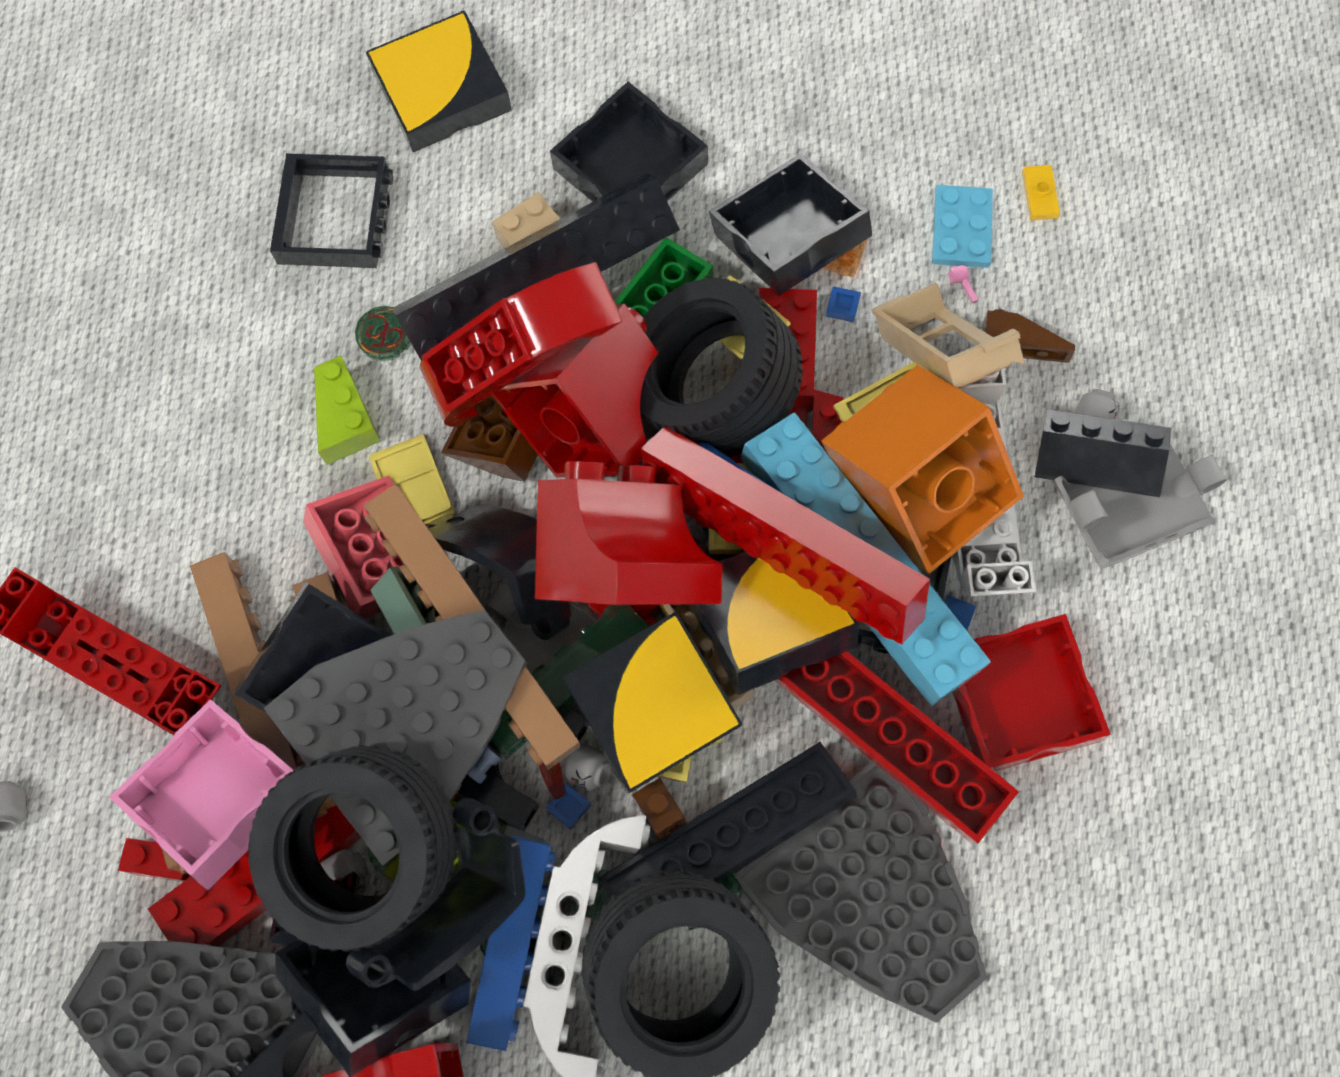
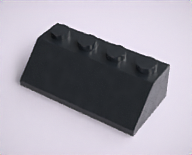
[1034,409,1172,498]

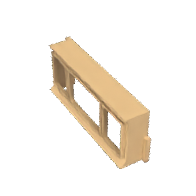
[871,282,1025,388]

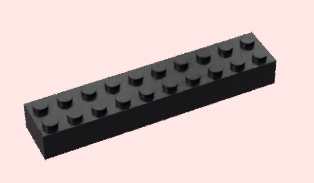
[393,173,680,360]

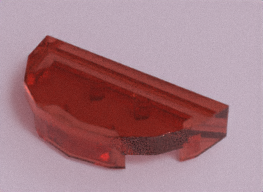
[539,762,566,800]

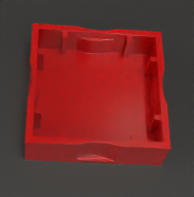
[952,614,1111,772]

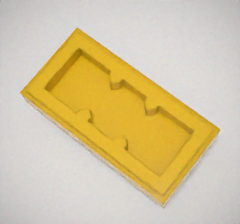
[1022,165,1060,221]

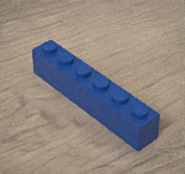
[466,835,556,1051]

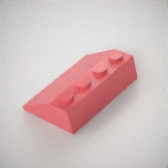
[303,476,404,618]

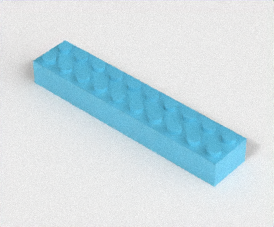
[740,412,991,707]

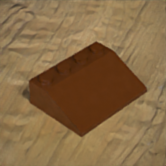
[441,395,538,482]

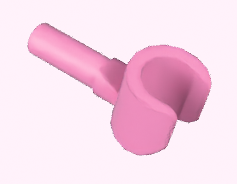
[948,265,979,303]

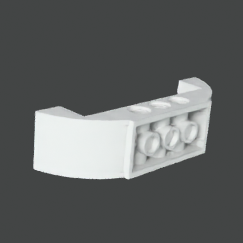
[952,369,1036,597]
[523,815,650,1077]

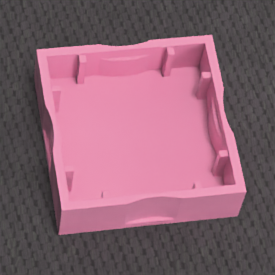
[109,699,294,890]

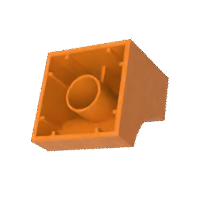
[822,365,1024,574]

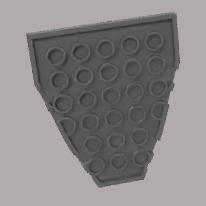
[264,610,527,866]
[733,761,988,1023]
[61,941,321,1077]

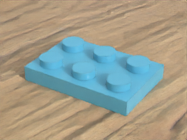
[932,185,993,268]

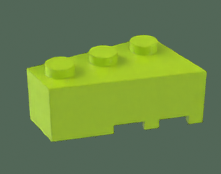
[314,355,381,465]

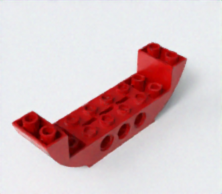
[419,262,623,427]
[0,567,222,736]

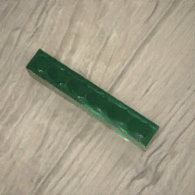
[490,604,649,760]

